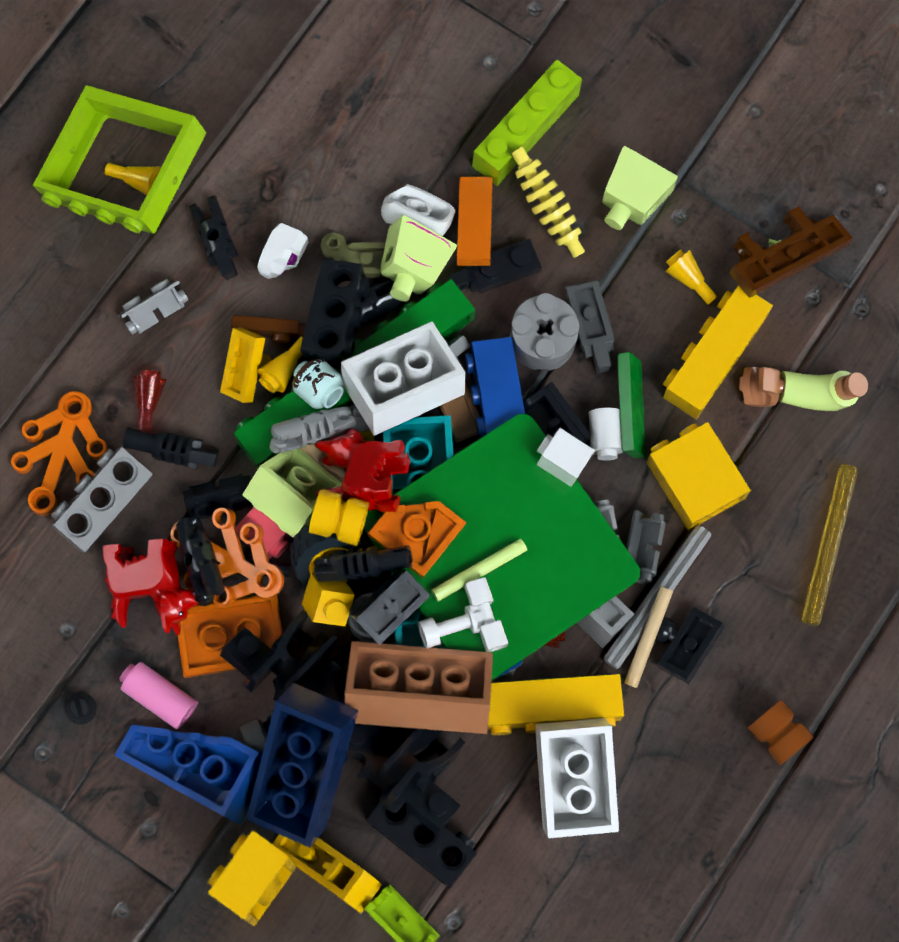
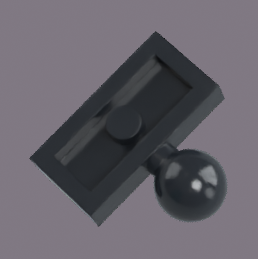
[655,607,725,684]

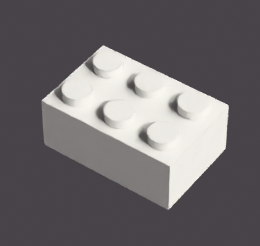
[341,322,465,436]
[535,718,619,838]

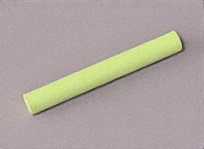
[431,539,527,602]

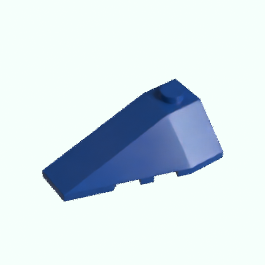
[114,725,262,825]

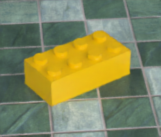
[208,830,296,927]

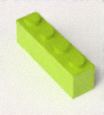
[472,60,582,186]

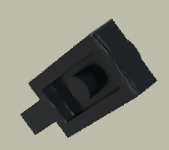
[449,239,542,294]

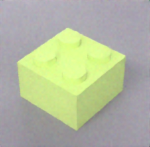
[242,448,342,538]

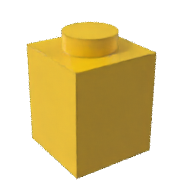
[302,573,355,626]

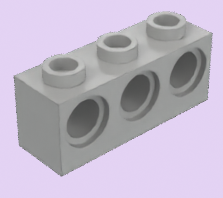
[50,447,153,552]

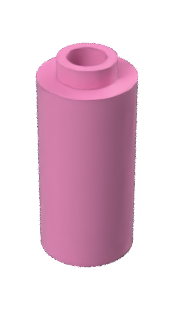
[119,662,198,730]

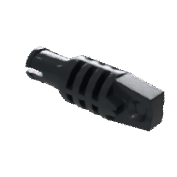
[123,427,219,469]
[314,545,413,582]

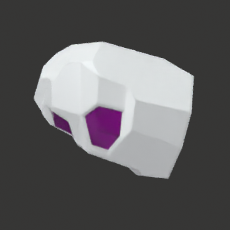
[257,223,308,279]

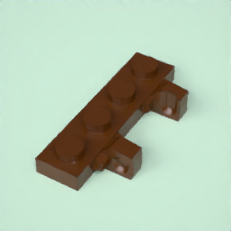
[730,206,853,298]

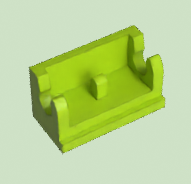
[364,885,440,942]

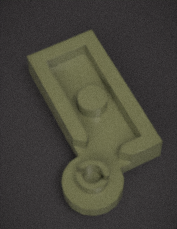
[320,233,387,278]

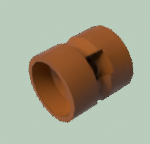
[747,699,814,766]

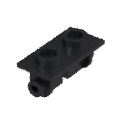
[183,474,253,519]

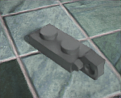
[564,280,615,374]

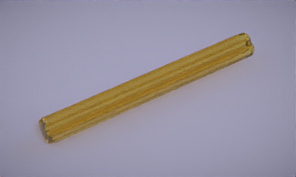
[801,464,858,626]

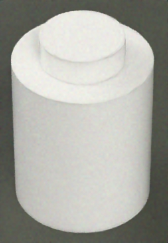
[589,408,623,460]

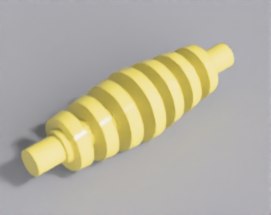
[511,146,585,258]

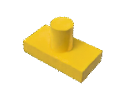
[220,328,272,403]

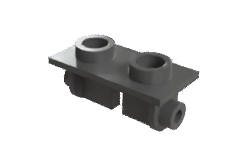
[626,510,667,585]

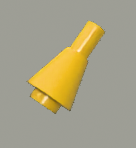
[105,163,161,196]
[665,249,718,305]
[258,337,303,393]

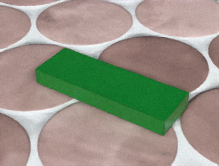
[617,352,646,459]

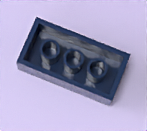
[246,683,358,848]

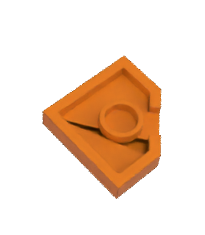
[368,501,466,579]

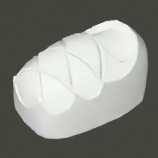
[381,184,455,236]

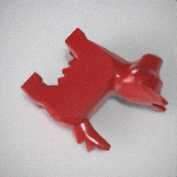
[315,429,411,512]
[103,538,199,635]

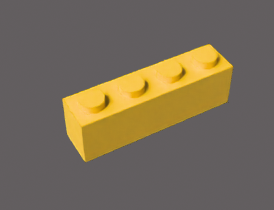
[663,285,773,420]
[488,674,624,735]

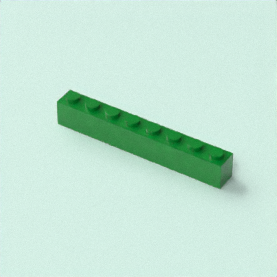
[234,279,475,470]

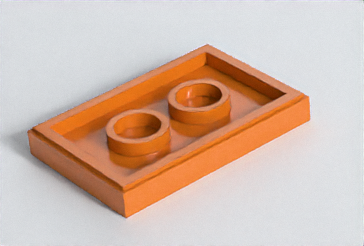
[178,595,283,678]

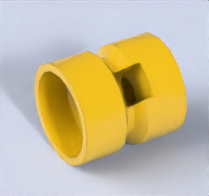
[309,489,369,546]

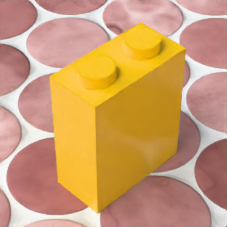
[646,422,751,531]

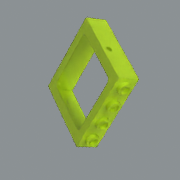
[33,85,206,234]

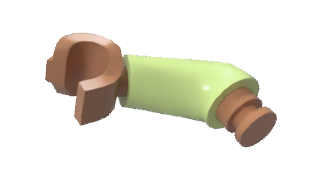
[739,367,868,411]

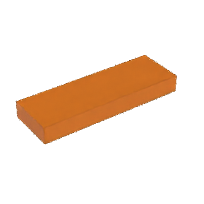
[457,177,493,266]

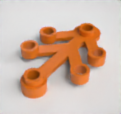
[11,391,108,516]
[170,508,284,606]

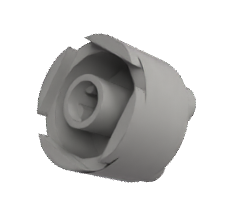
[510,293,579,370]

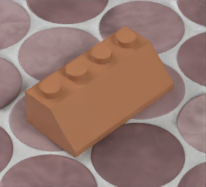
[345,641,493,734]

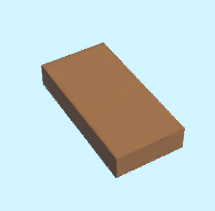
[438,383,481,445]

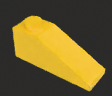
[272,834,382,914]

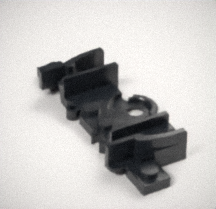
[220,609,466,835]

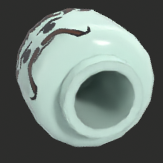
[293,358,344,409]

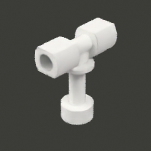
[418,577,508,652]

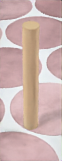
[624,586,673,688]

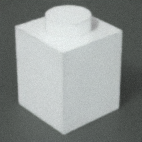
[537,428,595,487]

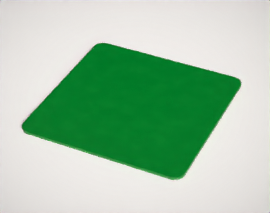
[363,414,640,681]

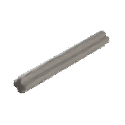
[604,525,711,669]

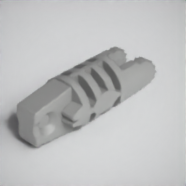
[270,407,355,454]

